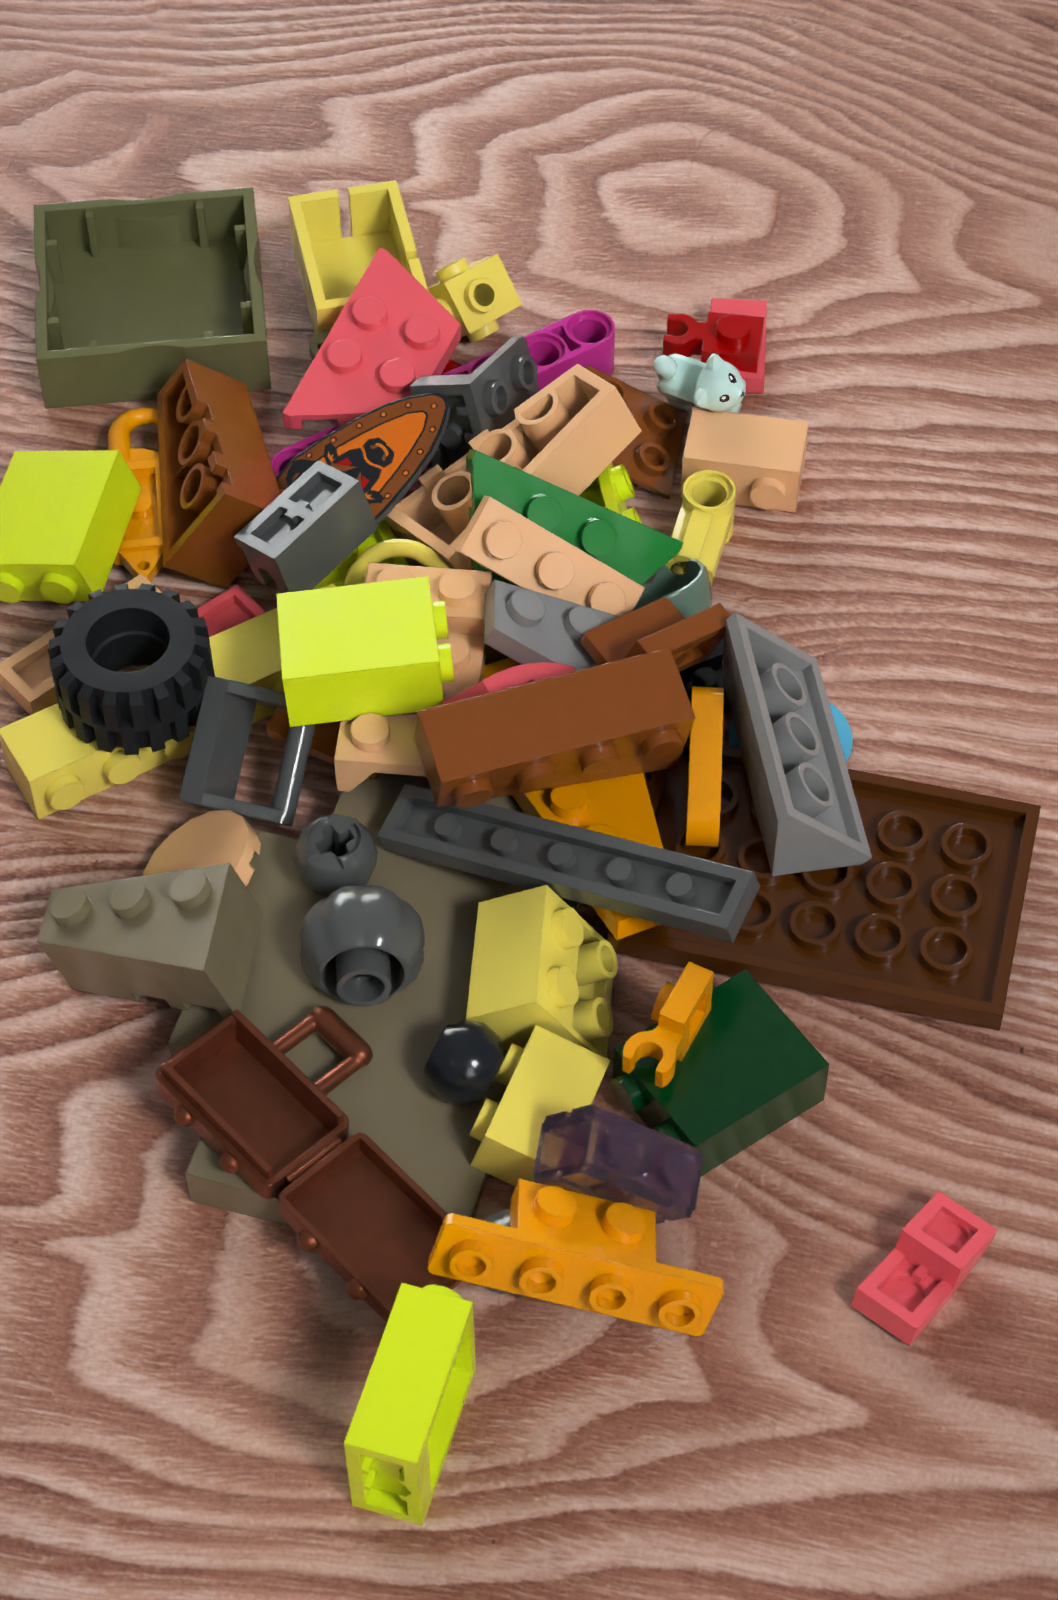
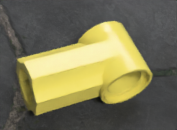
[665,470,736,586]

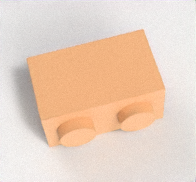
[681,407,809,513]

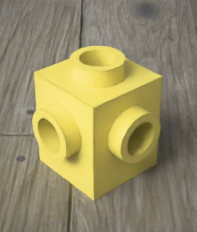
[428,254,523,343]

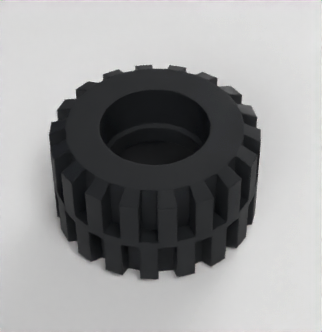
[48,583,215,755]

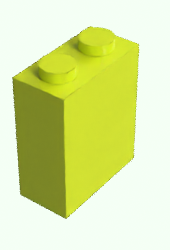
[0,450,142,604]
[276,576,454,727]

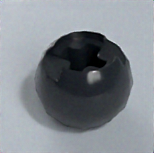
[423,1019,505,1106]

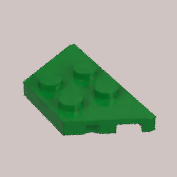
[466,449,684,585]

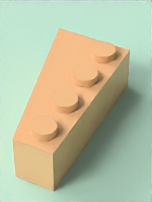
[384,364,642,570]

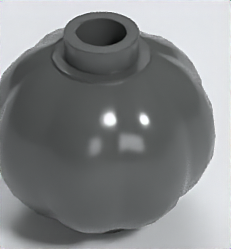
[300,885,425,1006]

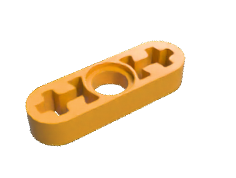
[685,686,724,847]

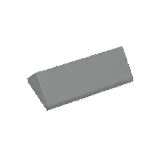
[722,613,872,876]

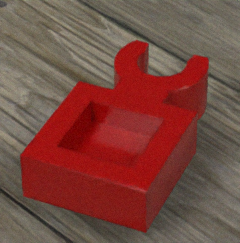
[663,311,764,373]

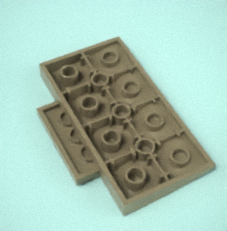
[168,773,580,1227]

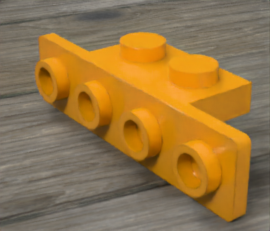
[428,1179,724,1336]

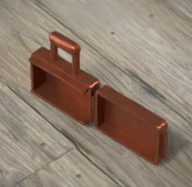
[156,1006,462,1323]

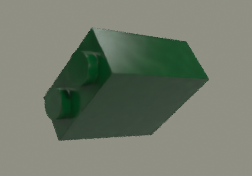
[610,969,829,1181]

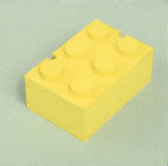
[288,180,429,335]

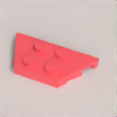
[282,247,461,429]

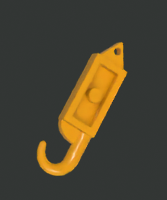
[107,407,164,583]

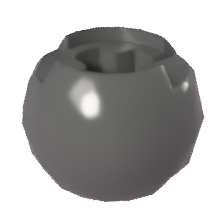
[293,814,378,896]

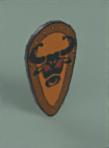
[276,393,450,525]

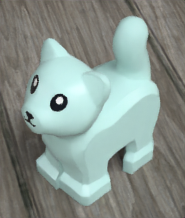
[653,353,746,413]

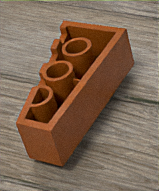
[157,359,281,589]
[414,647,695,808]

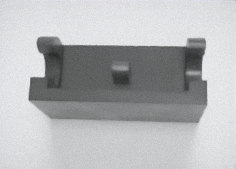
[234,460,378,593]

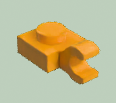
[622,962,714,1088]

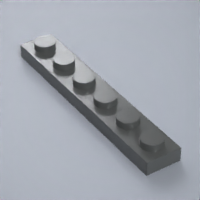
[377,783,760,943]

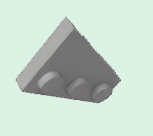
[484,580,620,671]

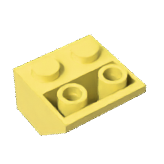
[466,885,618,1058]

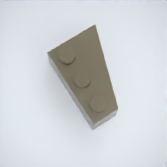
[37,863,263,1018]

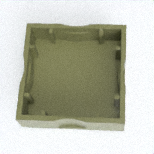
[34,187,271,409]

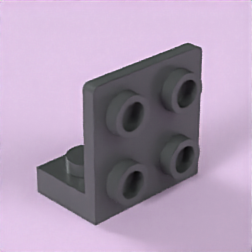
[410,336,539,470]

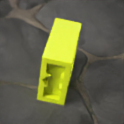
[344,1283,476,1526]

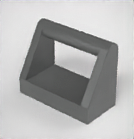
[179,676,316,827]

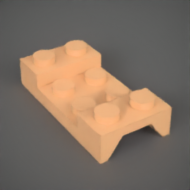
[334,563,492,792]

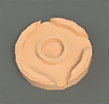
[142,810,261,886]

